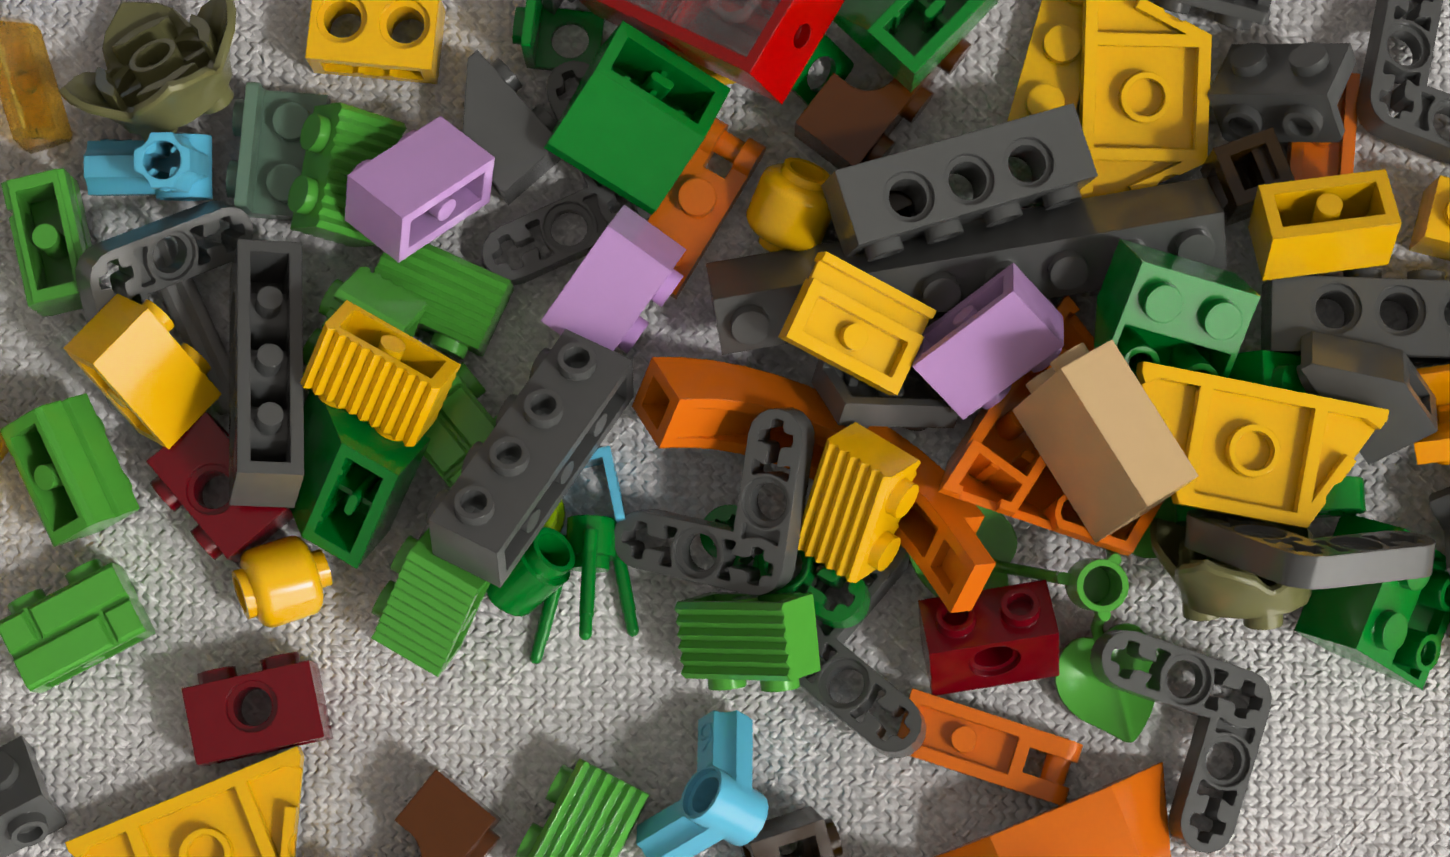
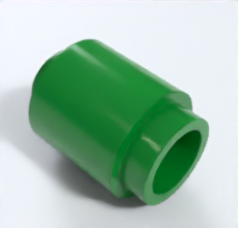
[486,527,575,616]

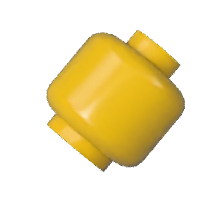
[746,157,831,252]
[232,536,332,628]

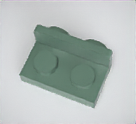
[226,82,331,221]

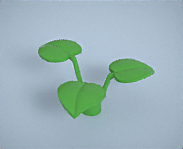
[909,496,1176,743]

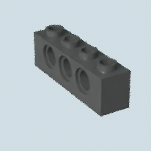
[821,103,1098,262]
[229,239,304,508]
[1261,267,1450,366]

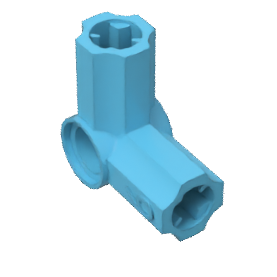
[83,132,213,201]
[636,710,769,857]

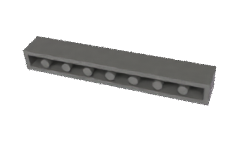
[706,177,1227,355]

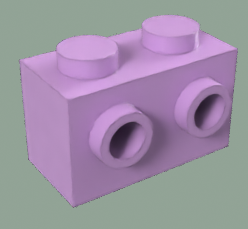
[345,116,495,263]
[541,205,687,354]
[912,263,1064,420]

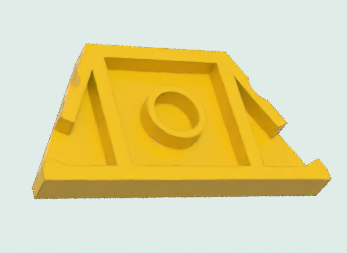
[1079,0,1212,199]
[1136,361,1389,528]
[65,746,304,857]

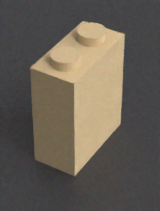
[1012,340,1199,543]

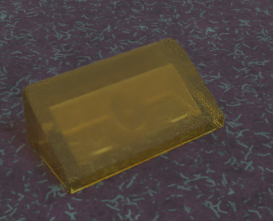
[0,21,73,154]

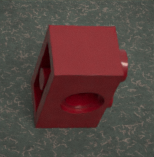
[146,412,294,564]
[918,580,1059,696]
[181,652,333,766]

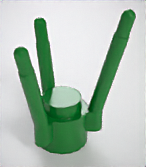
[530,515,639,664]

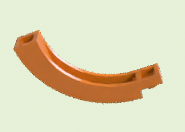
[632,357,996,613]

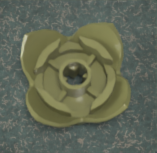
[59,0,236,142]
[1150,518,1312,630]

